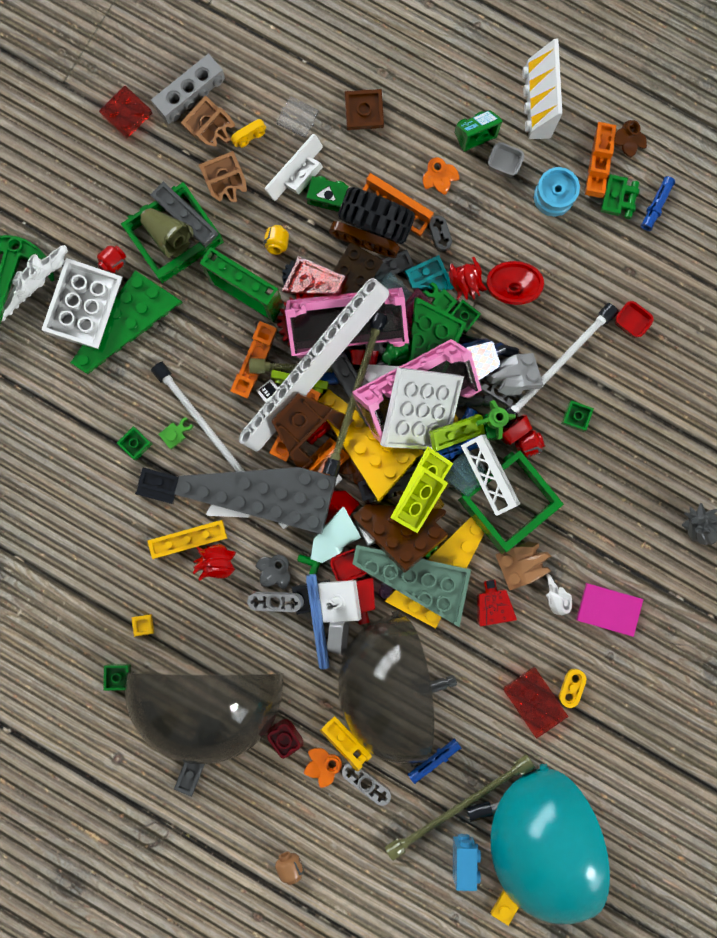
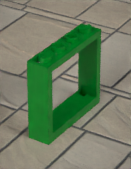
[121,182,224,284]
[199,247,284,322]
[458,450,564,554]

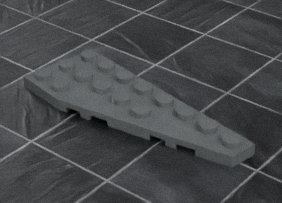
[174,467,337,534]

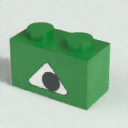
[306,176,349,212]

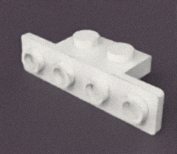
[265,134,323,201]

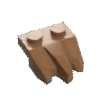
[180,95,236,147]
[199,151,247,202]
[495,541,552,590]

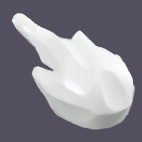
[546,574,572,615]

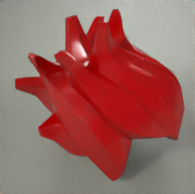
[449,257,487,300]
[193,544,236,581]

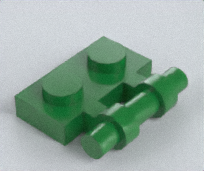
[600,174,640,219]

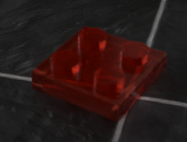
[99,85,152,139]

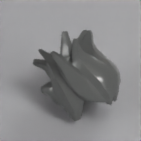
[682,503,717,545]

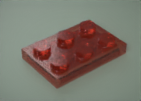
[502,666,569,739]

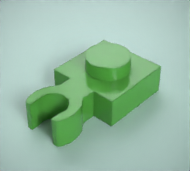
[158,417,194,450]

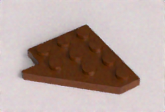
[352,504,448,573]

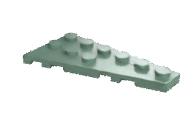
[352,545,471,627]

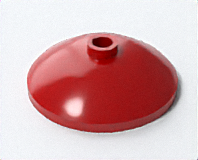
[486,261,544,305]

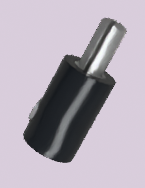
[466,801,499,822]

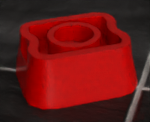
[615,301,654,338]
[348,350,379,365]
[501,415,533,445]
[330,549,367,581]

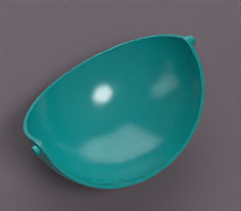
[491,764,610,924]

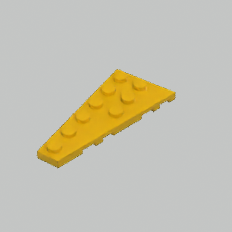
[318,389,417,502]
[385,517,484,628]

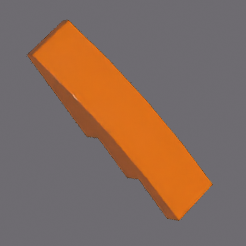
[585,122,617,198]

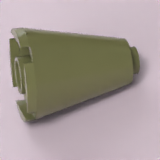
[140,208,194,258]

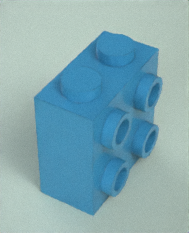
[453,834,481,891]

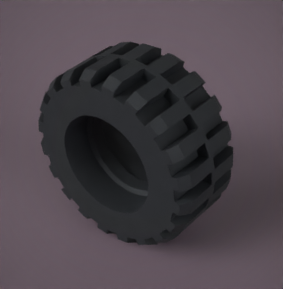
[338,187,415,244]

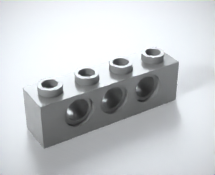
[151,53,225,124]

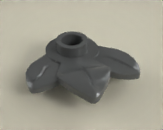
[255,554,291,590]

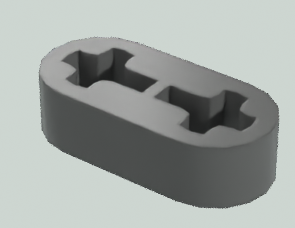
[429,215,452,252]

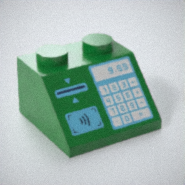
[454,110,502,152]

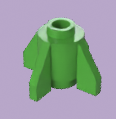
[476,400,516,440]

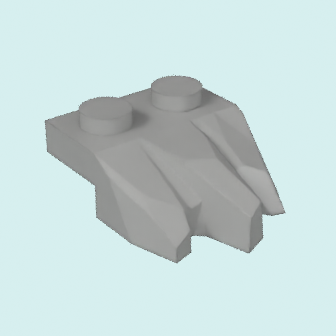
[488,353,543,396]

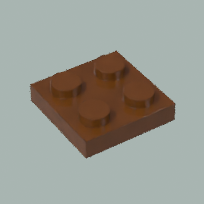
[345,89,384,130]

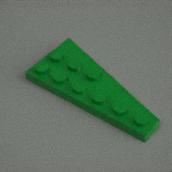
[70,270,183,374]
[408,297,467,373]

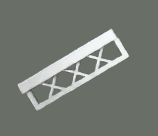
[461,434,520,516]

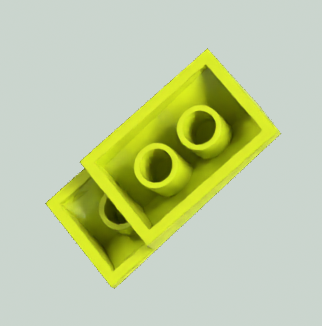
[391,446,453,533]

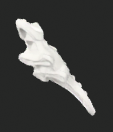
[2,245,68,321]

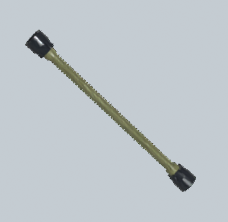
[322,312,388,477]

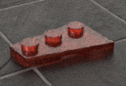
[282,256,348,296]

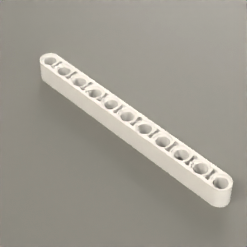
[239,278,389,451]

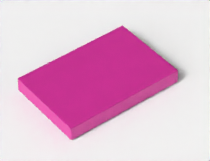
[576,583,643,637]

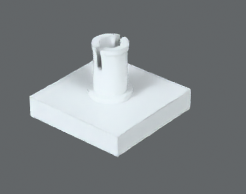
[318,580,362,622]

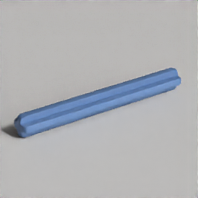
[306,574,329,669]

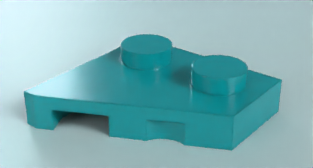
[404,255,454,290]

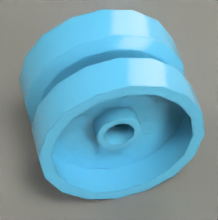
[533,167,580,217]

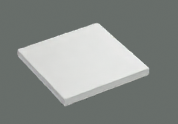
[380,367,464,450]

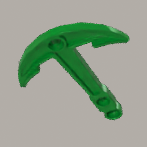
[0,235,55,324]

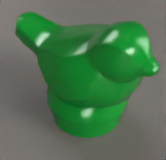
[381,342,409,366]

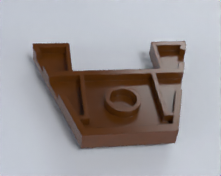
[272,392,354,469]

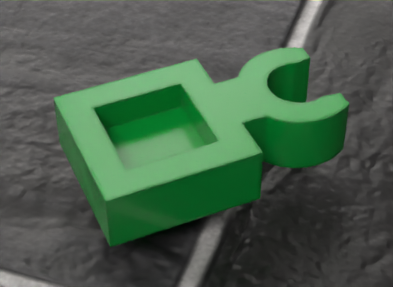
[423,282,458,313]

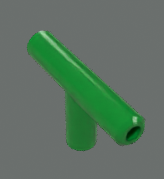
[297,554,320,576]

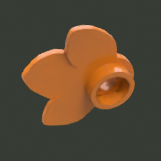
[422,157,459,195]
[304,748,342,788]

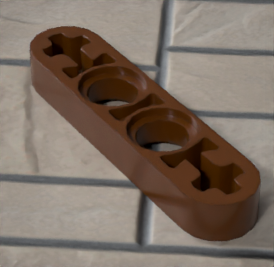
[329,221,400,258]

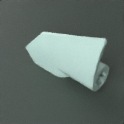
[310,507,361,563]

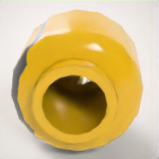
[263,225,289,255]

